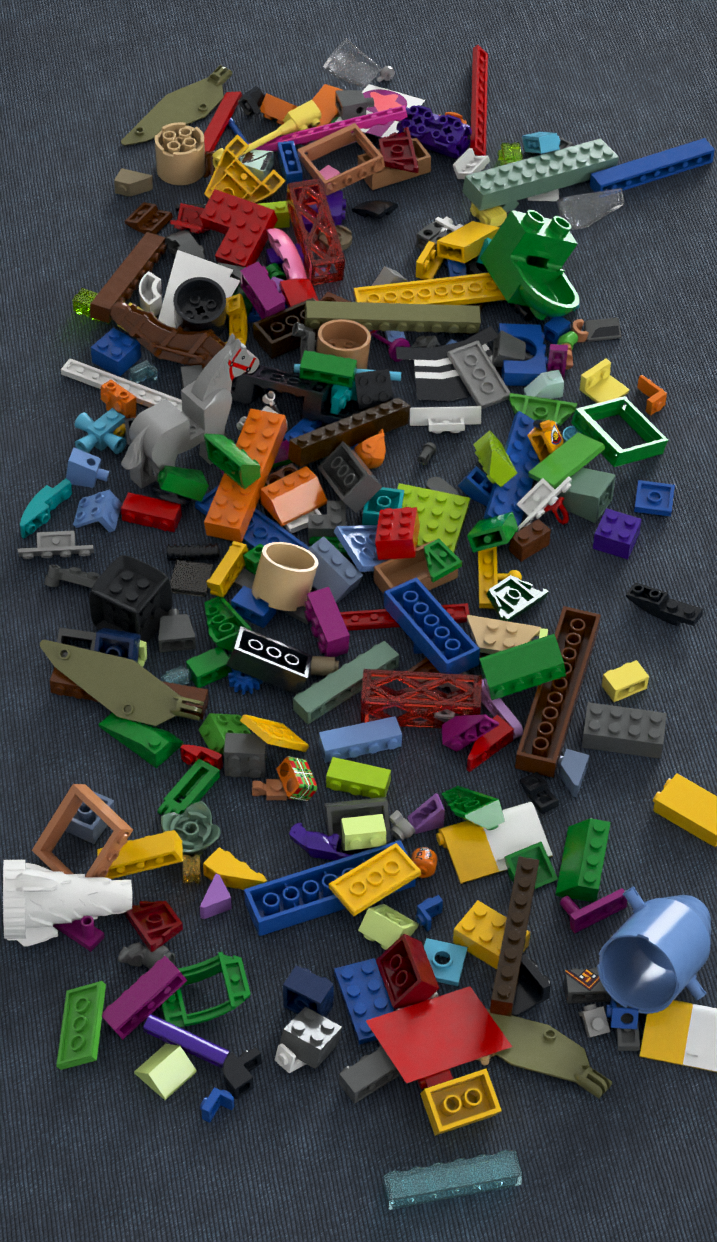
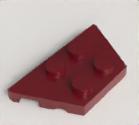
[378,127,419,173]
[124,901,183,952]

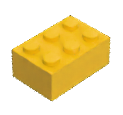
[453,900,530,969]
[420,1068,502,1136]

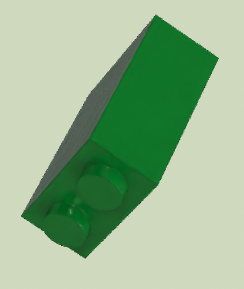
[467,512,519,553]

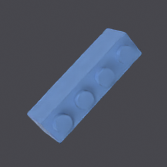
[319,716,402,763]

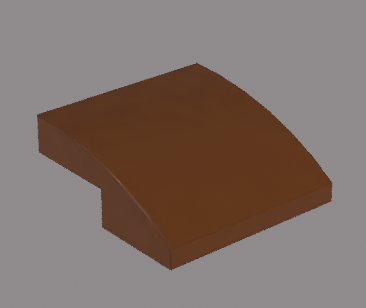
[125,202,173,234]

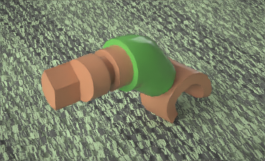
[557,319,588,369]

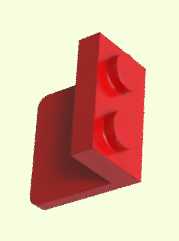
[170,203,210,233]

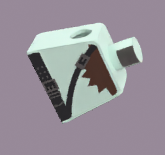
[238,150,274,182]

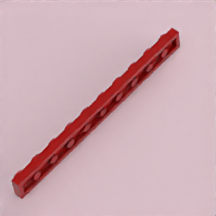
[470,44,488,156]

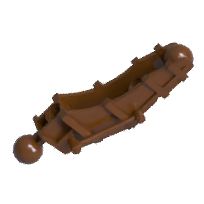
[110,301,226,369]

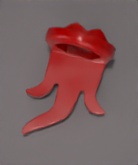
[543,497,569,524]

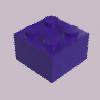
[593,508,642,559]

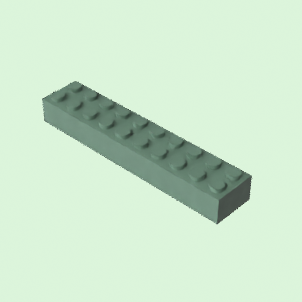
[462,138,619,211]

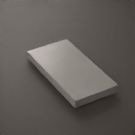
[447,341,510,409]

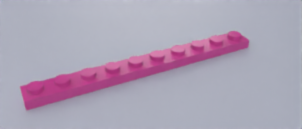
[248,105,408,152]

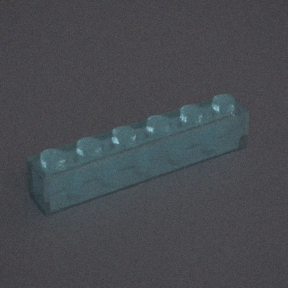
[383,1150,522,1210]

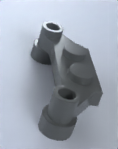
[291,322,316,375]
[44,565,100,588]

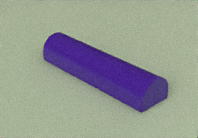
[143,1014,230,1068]

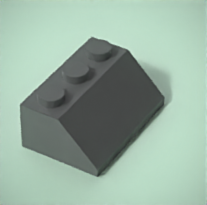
[324,797,391,847]

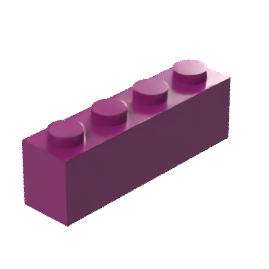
[102,956,187,1040]

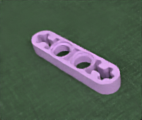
[473,679,524,740]

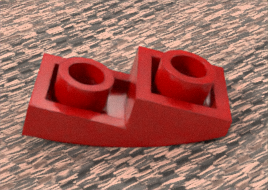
[180,745,223,770]

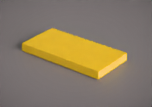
[240,715,309,752]
[329,843,421,917]

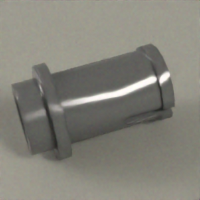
[417,442,437,465]

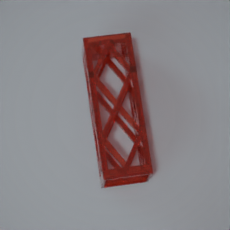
[286,178,345,286]
[361,669,482,729]

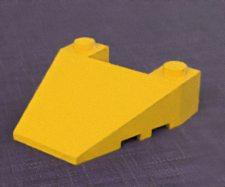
[204,134,286,203]

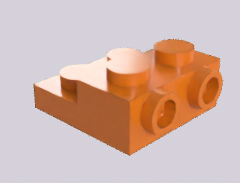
[101,380,136,418]

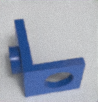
[606,997,639,1029]

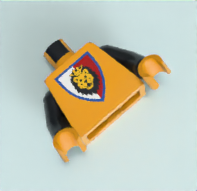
[527,419,564,462]

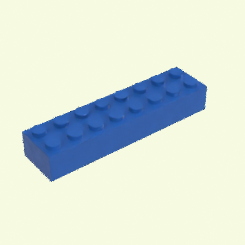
[244,840,416,936]

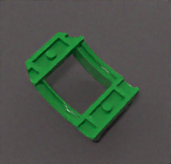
[161,952,251,1027]

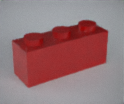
[121,492,182,532]

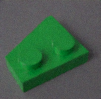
[424,538,462,582]

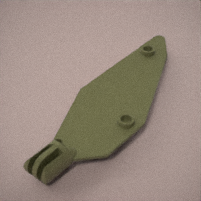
[121,65,233,146]
[40,640,204,726]
[487,1009,612,1099]

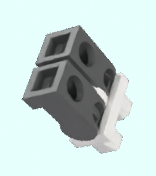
[416,217,463,256]

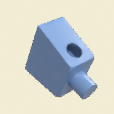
[66,447,110,488]

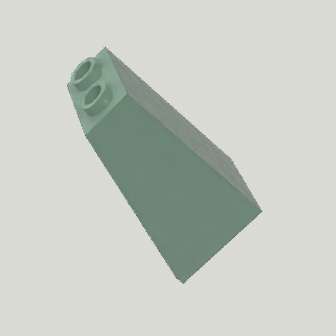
[557,468,616,523]

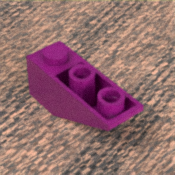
[442,715,499,752]

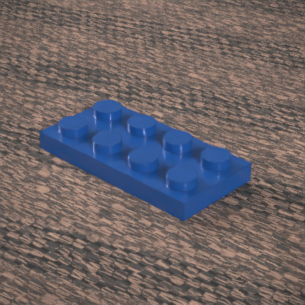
[334,958,394,1045]

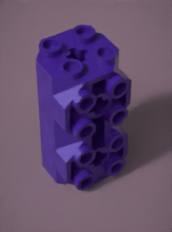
[396,105,472,159]

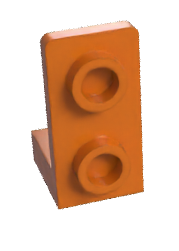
[637,375,667,416]

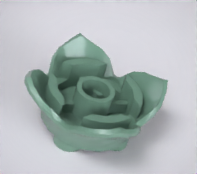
[161,801,221,856]

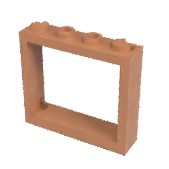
[297,123,385,195]
[32,784,133,877]

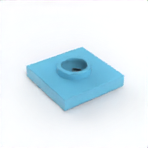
[424,938,468,986]

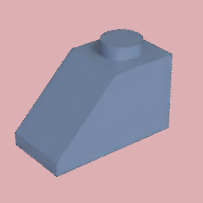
[557,749,589,798]

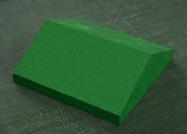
[504,841,558,889]

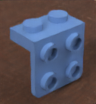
[73,489,122,532]

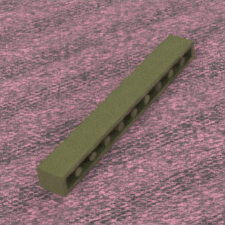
[305,301,481,334]

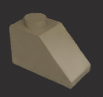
[114,168,153,197]

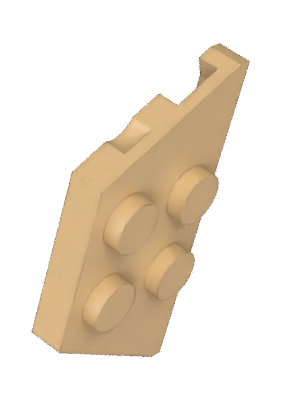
[467,615,541,654]

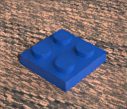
[634,480,675,517]

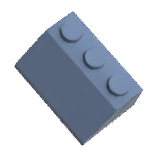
[308,536,363,604]

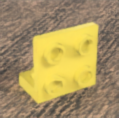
[580,359,629,403]

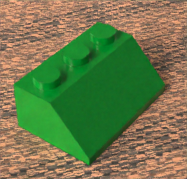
[204,433,261,489]

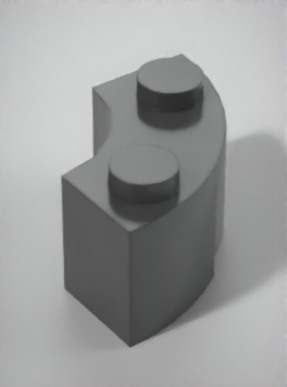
[165,230,205,259]

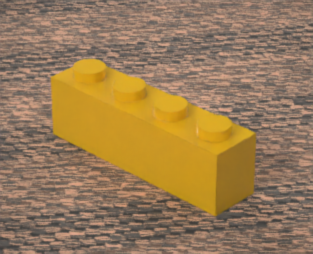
[97,830,183,879]

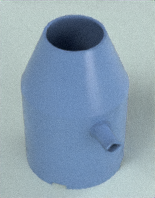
[597,886,711,1014]

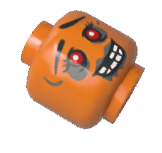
[411,847,438,878]

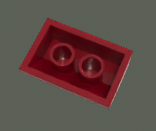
[376,934,440,1009]

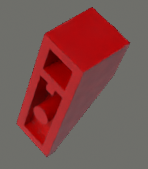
[467,715,514,772]

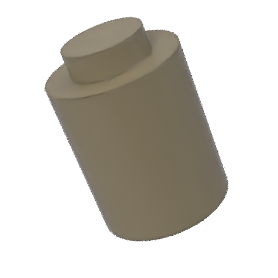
[311,656,339,676]

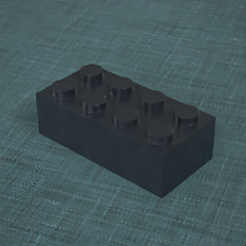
[226,626,313,694]

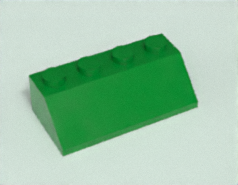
[479,634,566,700]
[555,818,611,902]

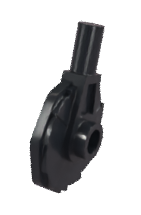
[151,485,190,505]

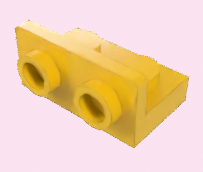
[416,241,443,280]

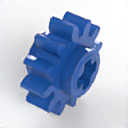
[228,668,263,695]

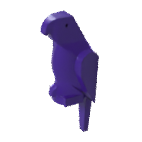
[289,823,351,860]

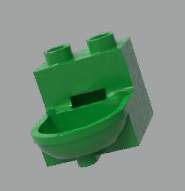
[480,210,579,320]

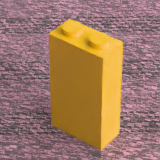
[437,221,500,263]
[653,773,717,847]

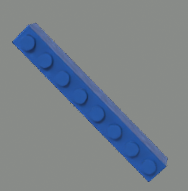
[590,138,715,198]

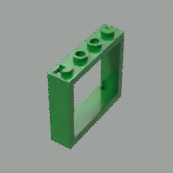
[571,396,668,467]

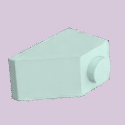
[524,370,564,399]

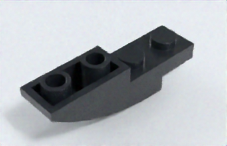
[626,582,703,626]

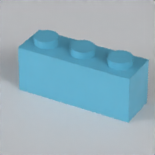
[522,132,560,154]

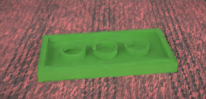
[528,432,605,489]
[56,981,106,1070]

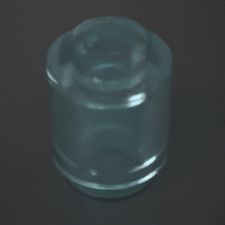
[161,665,191,685]

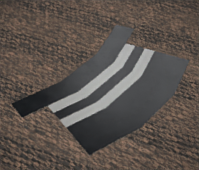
[396,326,502,401]

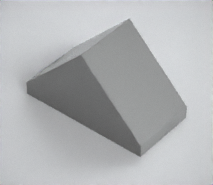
[372,266,408,286]

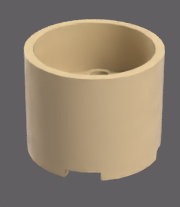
[155,122,205,185]
[252,542,318,611]

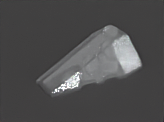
[557,188,625,230]

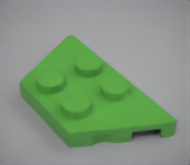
[509,393,577,427]

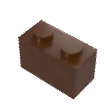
[509,519,551,562]

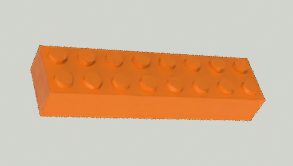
[204,409,287,543]

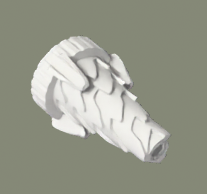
[3,860,132,947]

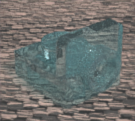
[129,360,158,383]

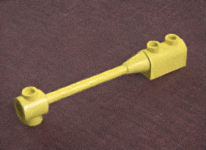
[212,100,321,169]

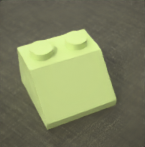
[342,814,386,851]
[358,904,419,950]

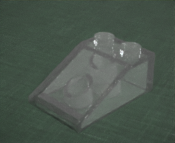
[323,38,382,88]

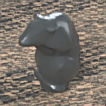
[118,942,175,969]

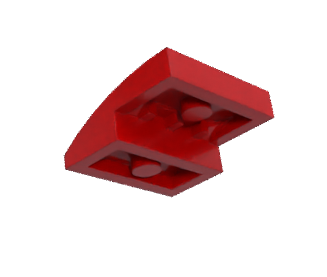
[279,279,319,308]

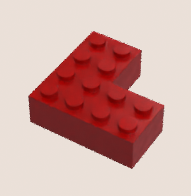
[200,189,278,267]

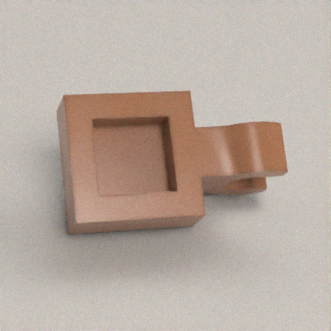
[252,779,287,800]

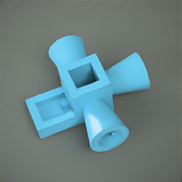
[75,408,126,454]

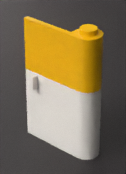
[436,802,553,884]
[639,1000,717,1072]

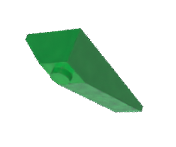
[204,596,252,651]
[98,713,184,768]
[441,786,505,830]

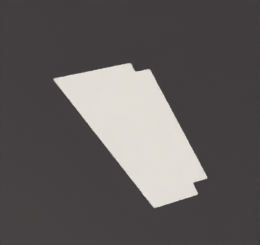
[158,250,240,329]

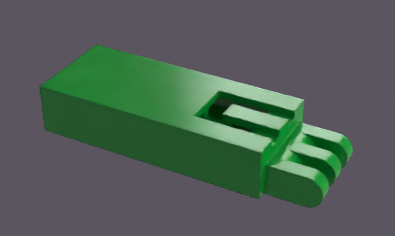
[157,758,220,815]

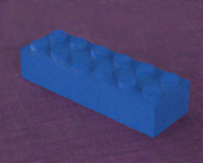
[384,577,480,680]

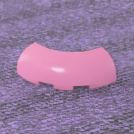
[267,228,307,280]

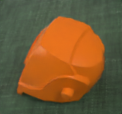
[354,429,386,469]

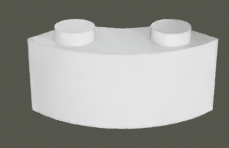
[139,271,162,317]

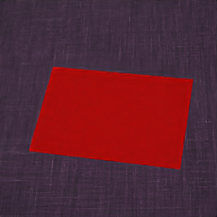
[366,986,512,1084]

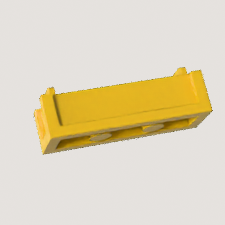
[206,541,248,598]

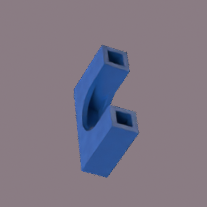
[498,323,548,386]

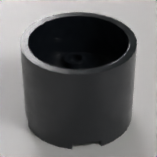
[173,277,227,337]

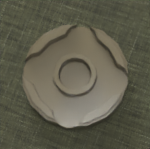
[319,225,352,252]

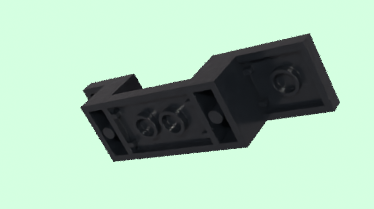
[231,365,363,425]

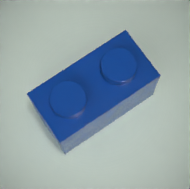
[231,586,276,628]

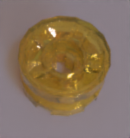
[183,855,201,884]

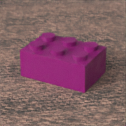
[240,261,286,319]
[304,587,350,657]

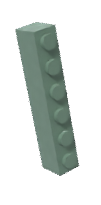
[293,641,399,724]

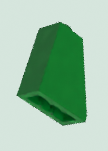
[157,465,209,502]

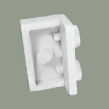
[453,148,490,179]

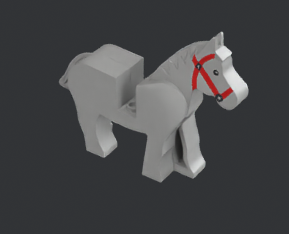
[121,334,259,489]

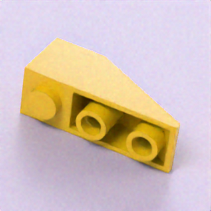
[203,847,267,890]

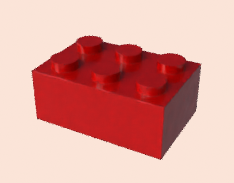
[375,507,420,560]

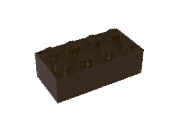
[253,298,319,359]

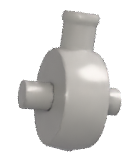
[377,66,395,83]

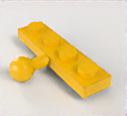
[478,546,522,608]

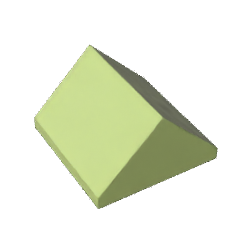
[134,1044,197,1100]

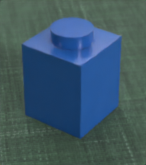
[544,317,571,344]

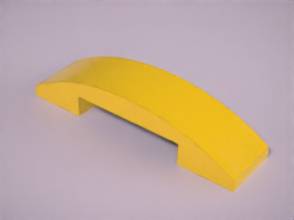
[225,293,248,345]

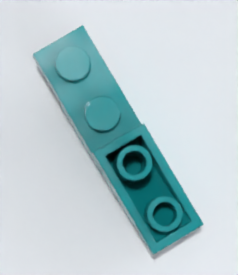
[330,369,369,415]
[20,478,72,539]

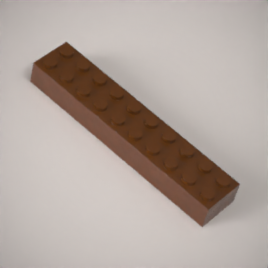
[515,606,601,778]

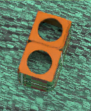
[276,756,317,801]

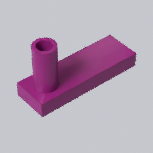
[547,344,568,380]
[560,888,627,933]
[53,915,105,951]

